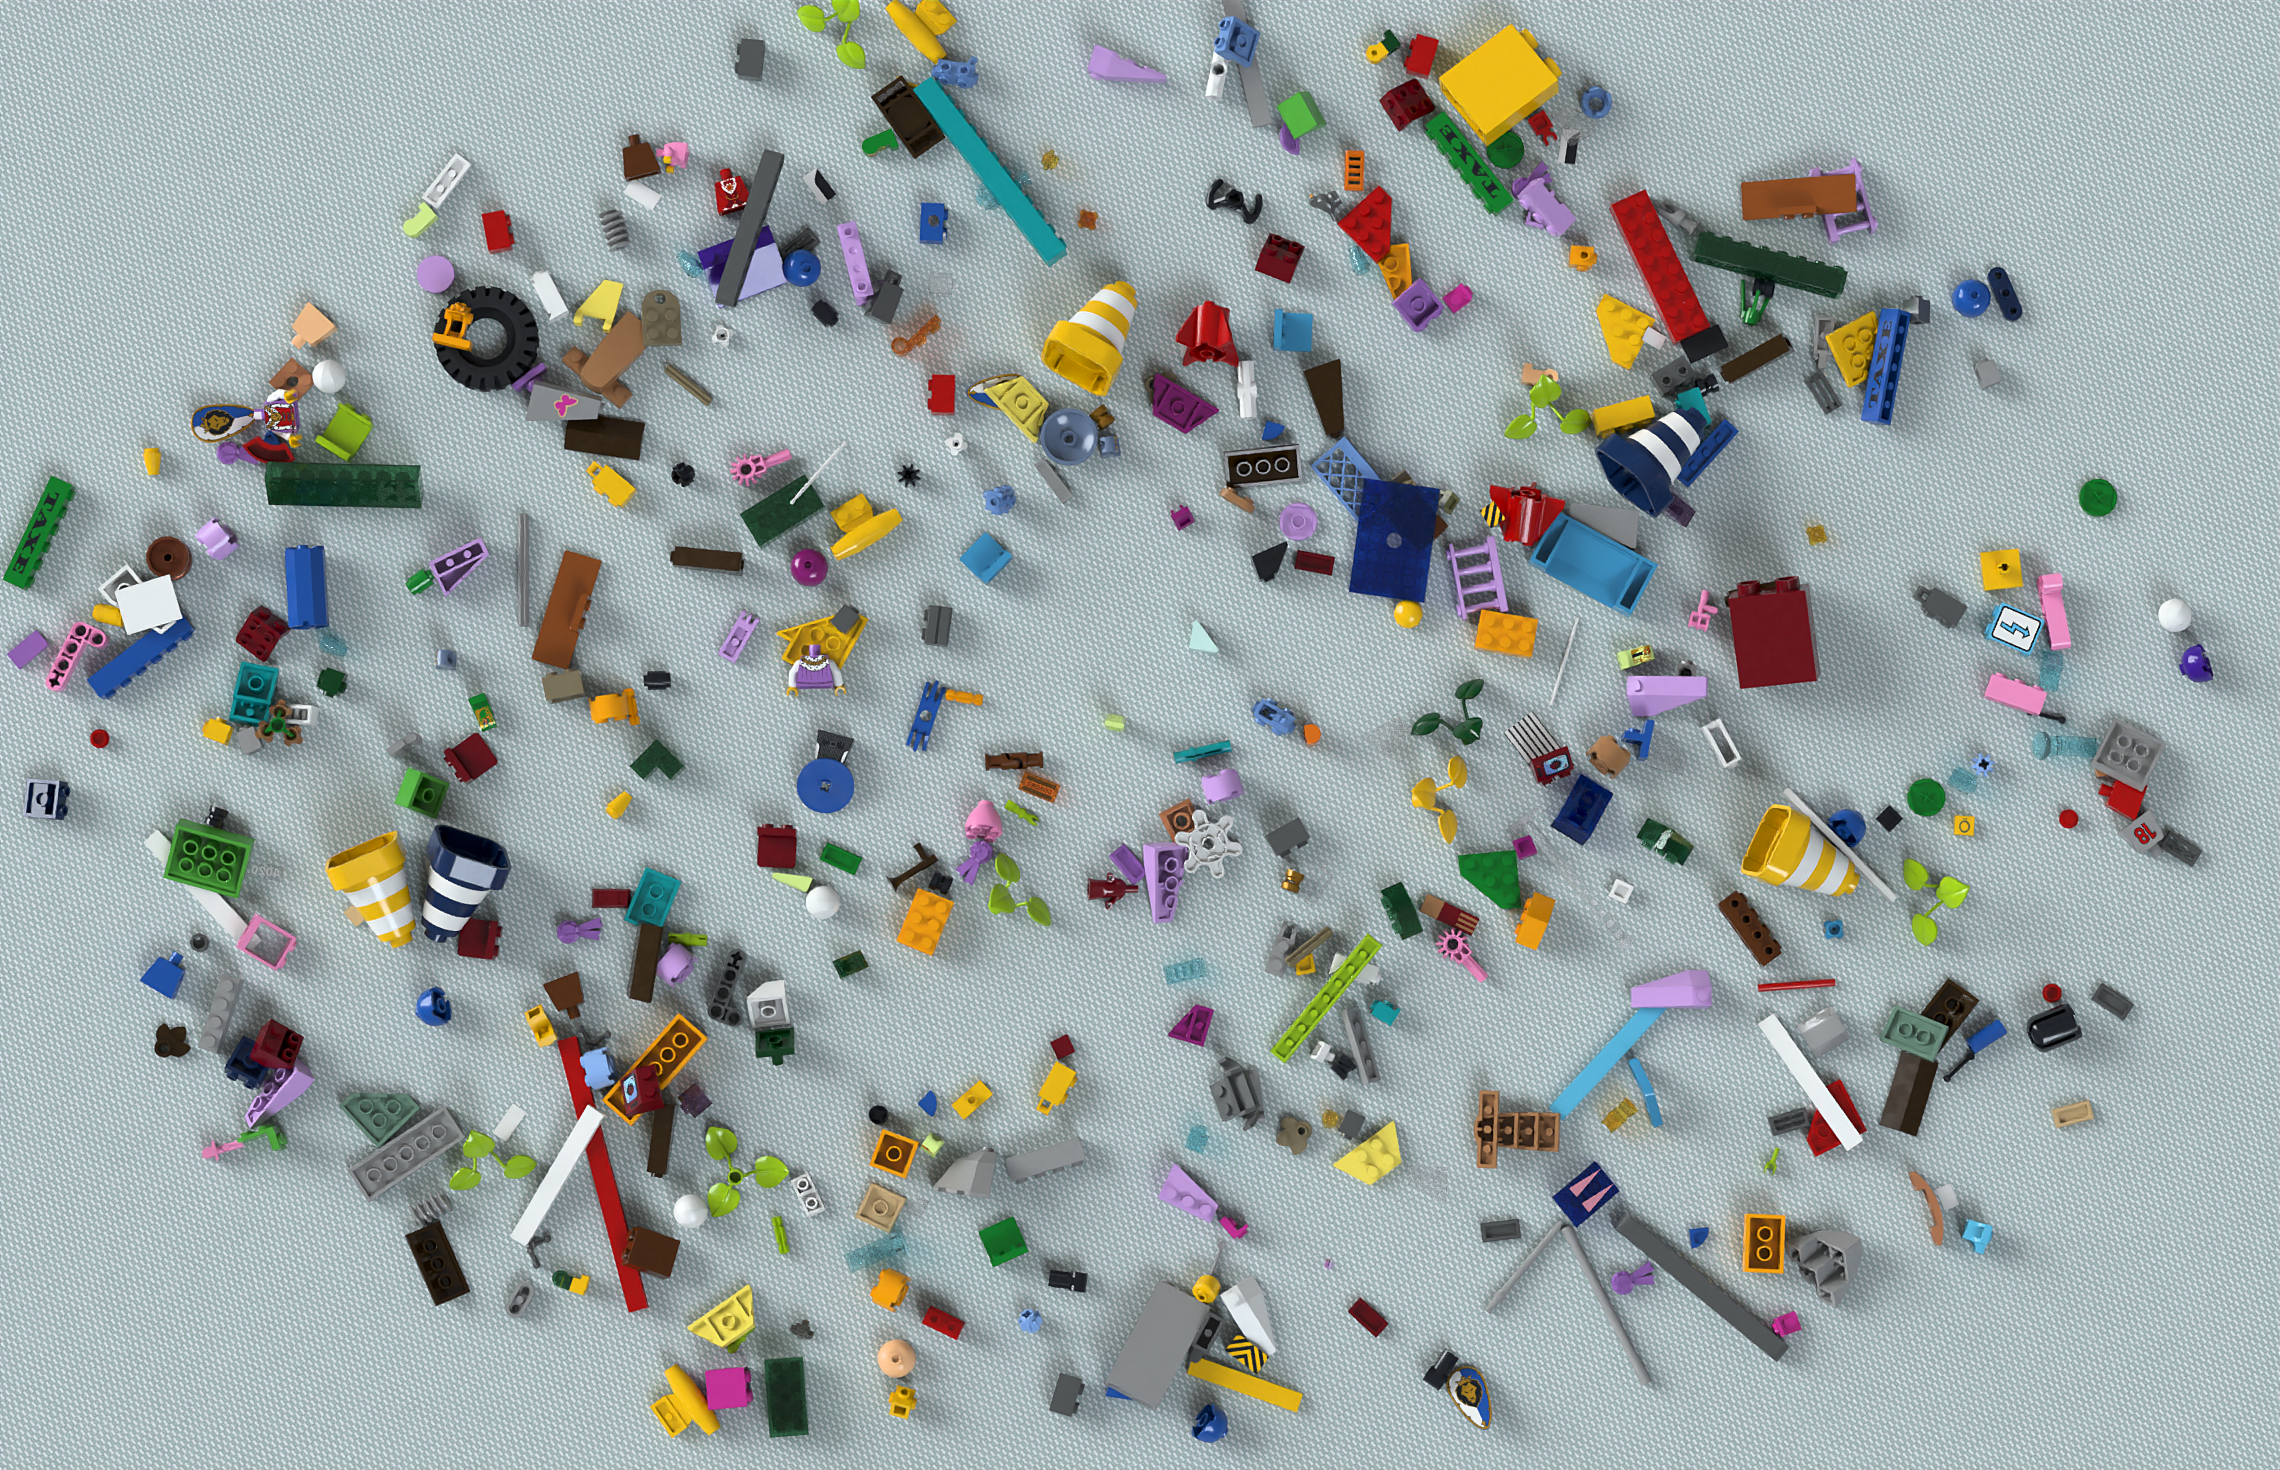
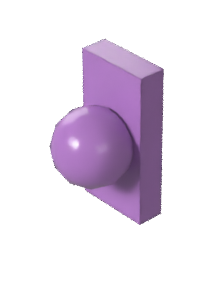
[512,363,548,394]

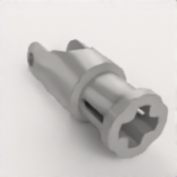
[1656,200,1700,237]

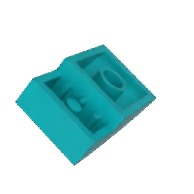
[229,661,279,727]

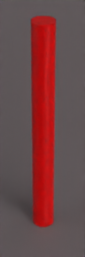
[1758,979,1835,992]

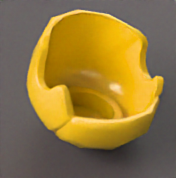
[1394,598,1423,629]

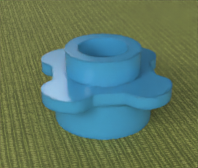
[1824,920,1844,939]

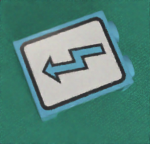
[1984,602,2045,657]

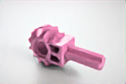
[730,449,792,487]
[1436,928,1488,982]

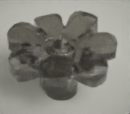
[790,1319,814,1340]

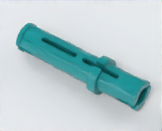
[1173,740,1232,764]

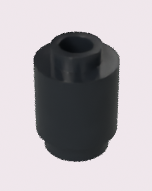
[811,299,839,327]
[643,671,671,690]

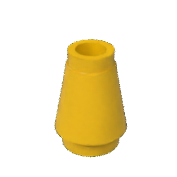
[142,448,162,475]
[605,791,632,820]

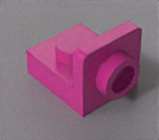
[1442,283,1473,314]
[1219,1216,1249,1239]
[1771,1311,1802,1337]

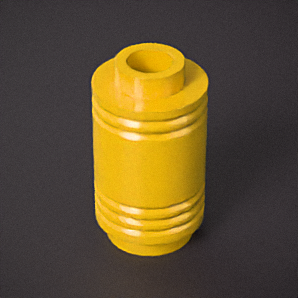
[92,603,124,627]

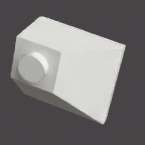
[746,980,790,1028]

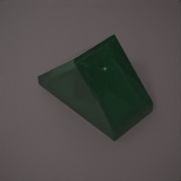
[832,950,869,980]

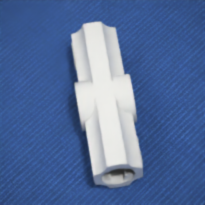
[1205,49,1229,101]
[1237,361,1257,420]

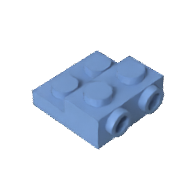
[1214,16,1260,68]

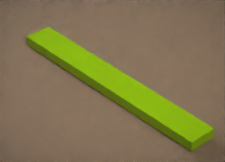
[1270,933,1383,1063]

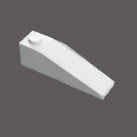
[98,564,176,634]
[1220,1275,1276,1356]

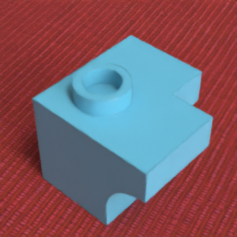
[1961,1219,1993,1254]

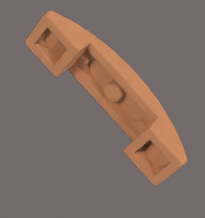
[1908,1172,1943,1246]

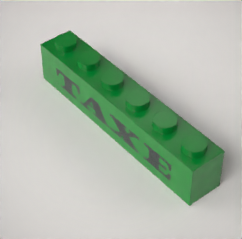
[1425,111,1514,217]
[2,476,76,591]

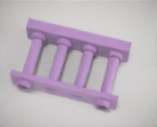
[1809,157,1878,245]
[837,221,874,306]
[1445,536,1508,621]

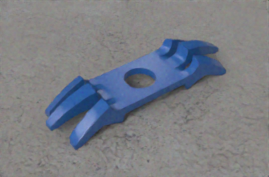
[906,680,946,752]

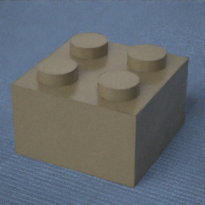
[542,668,588,704]

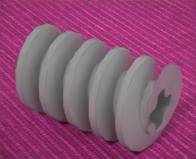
[599,210,631,252]
[408,1190,453,1226]

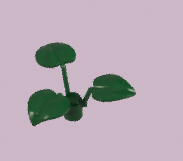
[1411,679,1484,745]

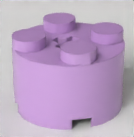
[195,516,240,560]
[1201,768,1245,805]
[656,943,698,988]

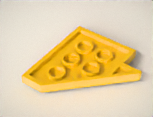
[776,614,869,670]

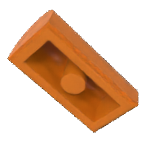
[1303,724,1321,747]

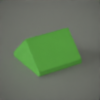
[1277,91,1327,140]

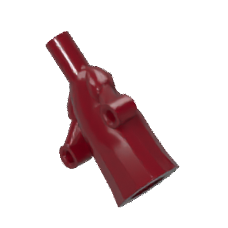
[1087,872,1138,910]

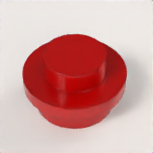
[90,729,110,748]
[2059,809,2079,829]
[2042,984,2062,1003]

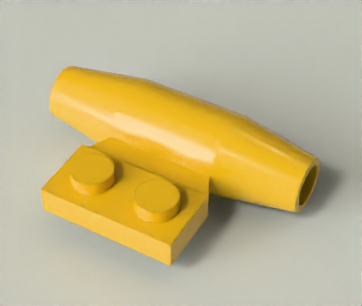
[885,0,957,65]
[830,493,903,561]
[650,1363,721,1438]

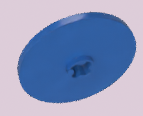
[797,758,854,813]

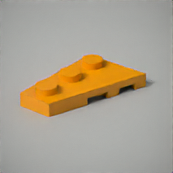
[1378,243,1413,300]

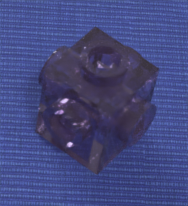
[677,1083,712,1118]

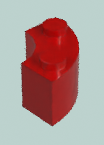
[242,435,295,465]

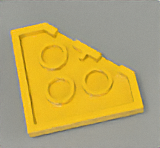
[1596,294,1656,371]
[1825,311,1879,388]

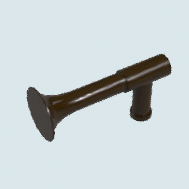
[886,843,938,893]

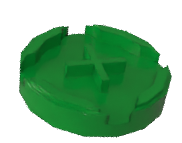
[1487,131,1524,169]
[2078,479,2117,517]
[1907,779,1946,817]

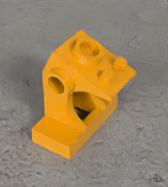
[432,302,473,351]

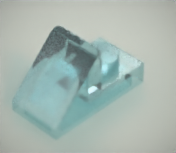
[2038,651,2063,692]

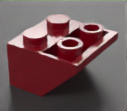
[1255,233,1305,284]
[249,1018,304,1069]

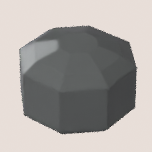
[190,933,210,953]

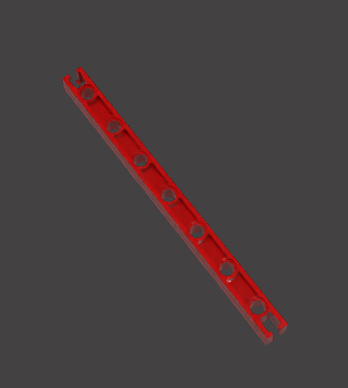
[557,1036,649,1313]

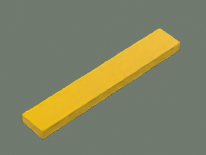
[1187,1358,1303,1412]

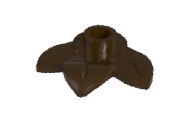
[154,1023,191,1058]

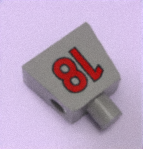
[2117,810,2164,858]

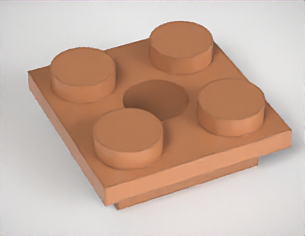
[269,358,314,401]
[1158,798,1196,843]

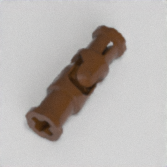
[985,751,1043,771]

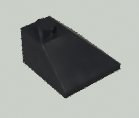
[1251,541,1288,583]

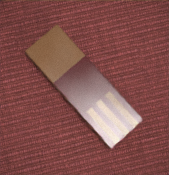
[1419,894,1479,936]

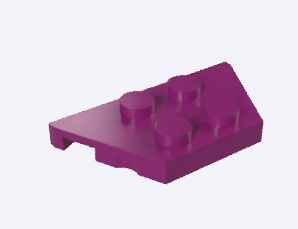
[1152,373,1219,434]

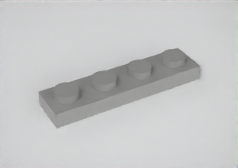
[1341,1006,1381,1085]

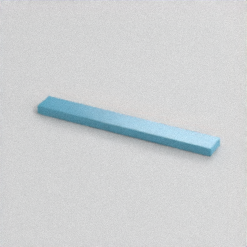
[1548,1008,1667,1121]

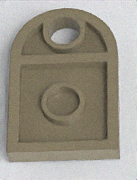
[641,290,682,347]

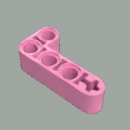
[2037,573,2071,651]
[46,622,109,692]

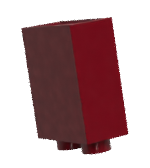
[1728,576,1821,689]

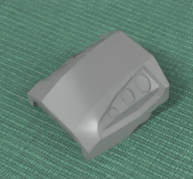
[1796,1005,1850,1059]

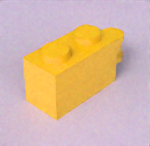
[585,461,637,509]
[1035,1061,1078,1116]

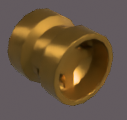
[1089,404,1116,431]
[1281,869,1305,894]

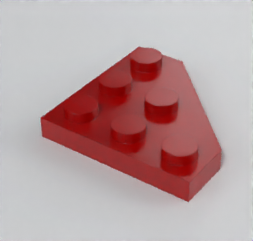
[1337,186,1393,264]
[1806,1079,1867,1157]

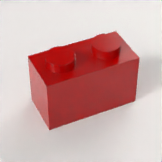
[1404,34,1439,80]
[481,210,515,254]
[928,374,956,416]

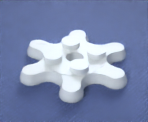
[1175,810,1242,879]

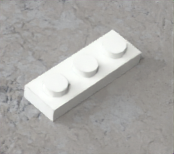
[421,153,472,210]

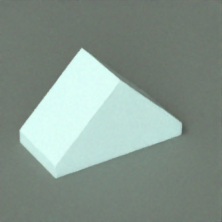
[1189,619,1219,655]

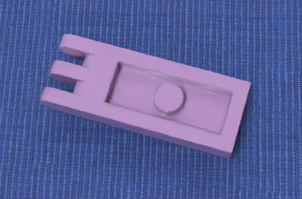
[718,610,760,664]

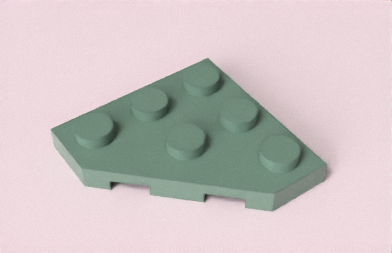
[339,1093,421,1148]

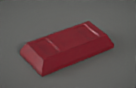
[1294,550,1335,576]
[592,889,631,908]
[1347,1297,1389,1338]

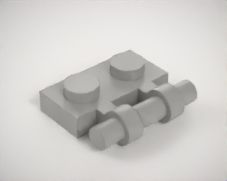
[386,732,422,759]

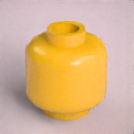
[1192,1275,1221,1304]

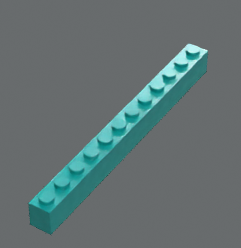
[913,77,1067,267]

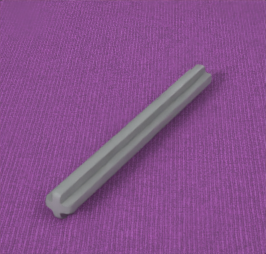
[518,513,529,627]

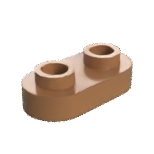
[1219,487,1255,514]

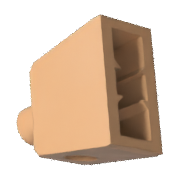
[291,302,338,349]

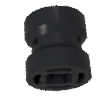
[1752,277,1775,299]
[1695,374,1719,397]
[204,805,229,830]
[928,871,954,896]
[1330,1054,1357,1081]
[869,1105,889,1125]

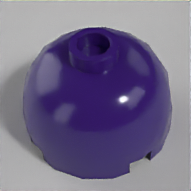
[2179,643,2213,683]

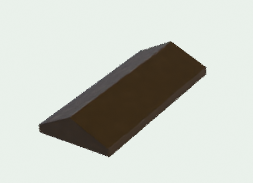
[564,416,646,461]
[1223,444,1303,489]
[626,920,664,1003]
[1920,978,1980,1055]
[1879,1051,1939,1137]
[405,1221,471,1307]

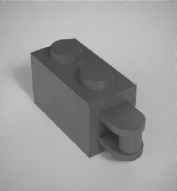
[864,270,904,324]
[1913,585,1967,629]
[1189,1311,1226,1363]

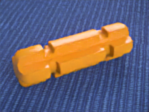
[623,688,640,726]
[945,689,983,706]

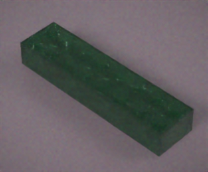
[1690,231,1848,300]
[264,462,424,509]

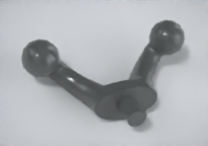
[577,1025,611,1050]
[526,1235,551,1269]

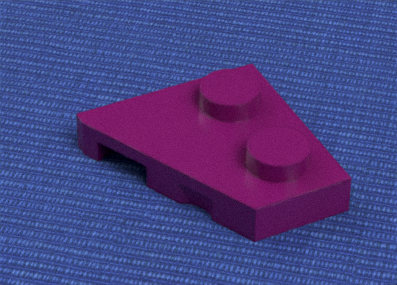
[1168,1004,1214,1047]

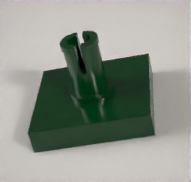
[755,1027,795,1066]

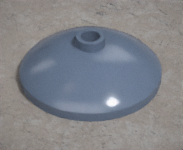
[1041,408,1098,466]

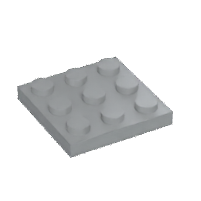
[2090,718,2167,792]

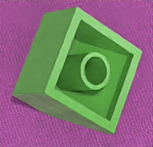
[394,767,450,819]

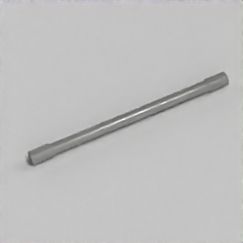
[1561,1225,1652,1385]

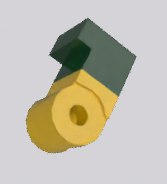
[1366,29,1401,64]

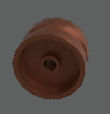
[146,536,192,581]

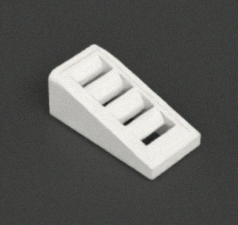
[284,704,319,726]

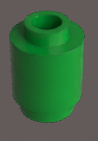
[405,568,435,596]

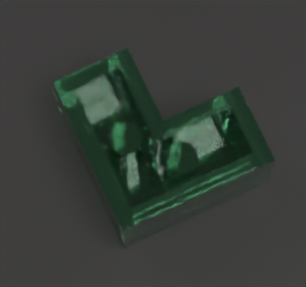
[630,739,685,781]
[1636,818,1694,866]
[1380,881,1423,940]

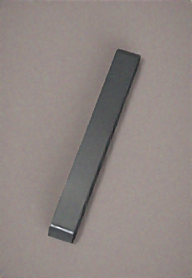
[715,149,785,308]

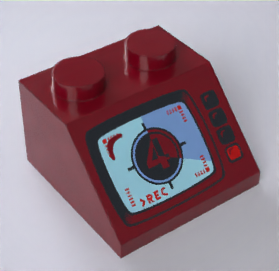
[1529,746,1574,786]
[620,1064,665,1117]

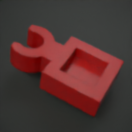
[1527,110,1558,147]

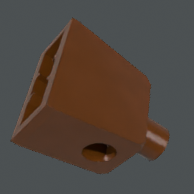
[623,134,662,182]
[543,972,585,1020]

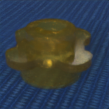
[1041,149,1059,170]
[1806,524,1827,546]
[1322,1109,1337,1129]

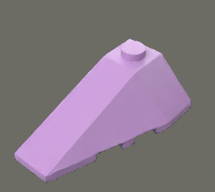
[1087,44,1167,83]
[245,1058,315,1129]

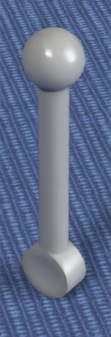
[1207,1241,1226,1276]

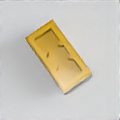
[951,1080,993,1120]

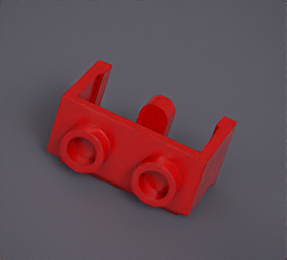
[922,1306,966,1340]

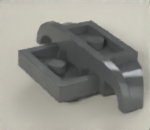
[1209,1057,1260,1131]

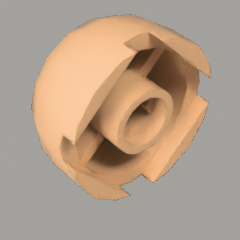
[877,1339,916,1378]

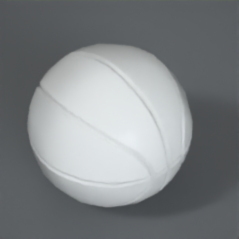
[312,360,346,393]
[2158,598,2192,632]
[806,886,840,920]
[673,1194,708,1229]

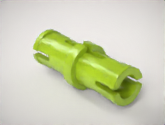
[668,932,708,947]

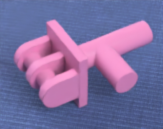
[1687,590,1718,632]
[202,1141,244,1161]

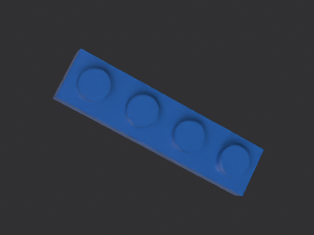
[1676,419,1739,488]

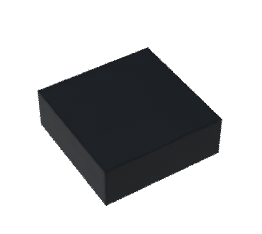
[1876,805,1903,832]

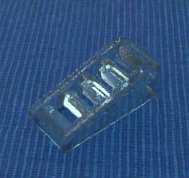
[1163,958,1207,985]

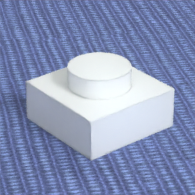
[1608,879,1634,904]

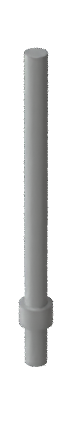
[1484,1220,1564,1314]

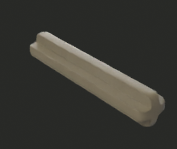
[664,365,713,406]
[1285,926,1333,968]

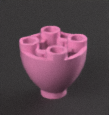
[964,800,1003,843]

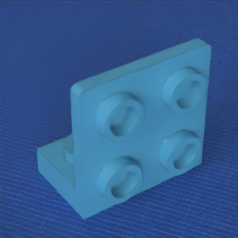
[1273,309,1313,352]
[960,532,1013,586]

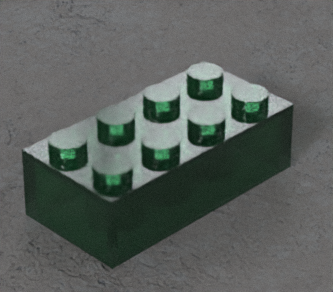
[740,474,826,549]
[764,1356,810,1438]

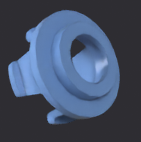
[1580,86,1612,119]

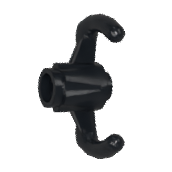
[1206,179,1263,224]

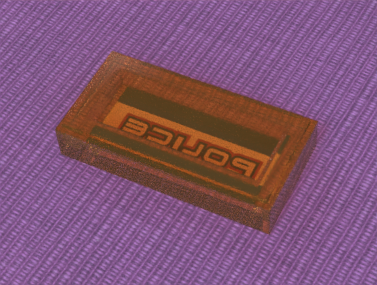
[1018,771,1061,804]

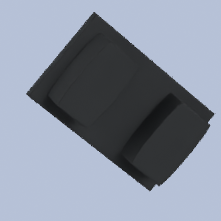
[1680,324,1729,364]

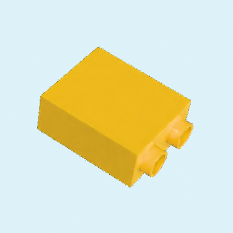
[1439,24,1562,147]

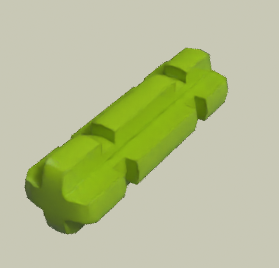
[772,1216,790,1254]

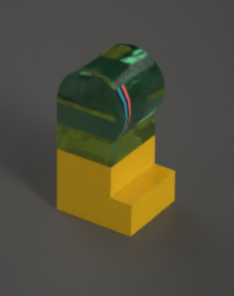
[552,1270,591,1295]

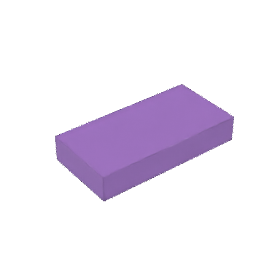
[7,630,49,669]
[1108,844,1146,886]

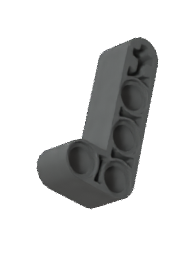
[707,948,747,1027]

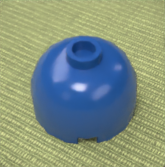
[782,249,821,287]
[1952,279,1991,318]
[1827,809,1866,847]
[415,987,452,1027]
[1191,1403,1228,1443]

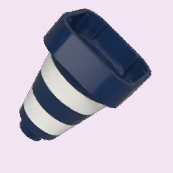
[1594,407,1707,518]
[421,825,512,943]

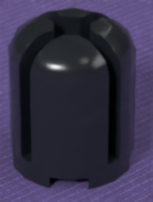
[2027,1004,2082,1053]

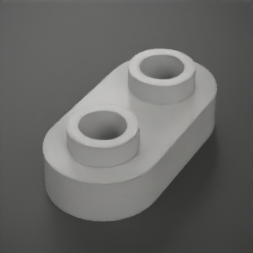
[505,1281,535,1318]

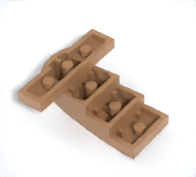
[561,311,648,409]
[1474,1090,1561,1169]

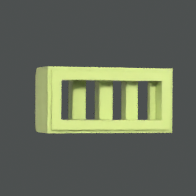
[1105,714,1126,732]
[772,873,814,893]

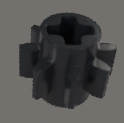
[671,462,695,487]
[898,464,921,488]

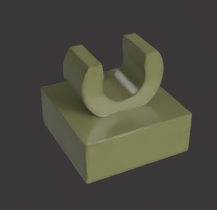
[1434,489,1460,515]

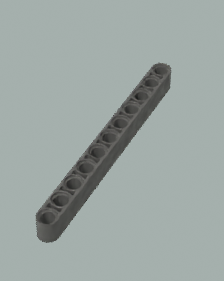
[1613,1212,1789,1362]

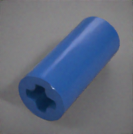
[1965,1019,2007,1054]

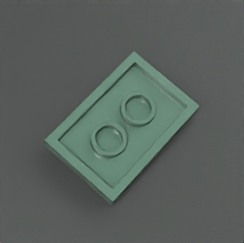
[1879,1005,1949,1063]

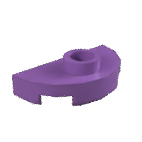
[1279,123,1300,156]

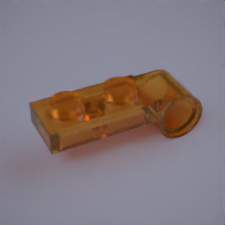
[891,315,942,357]

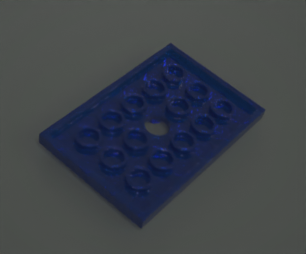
[1349,478,1441,603]

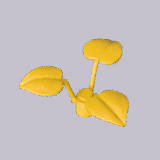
[1411,755,1467,844]

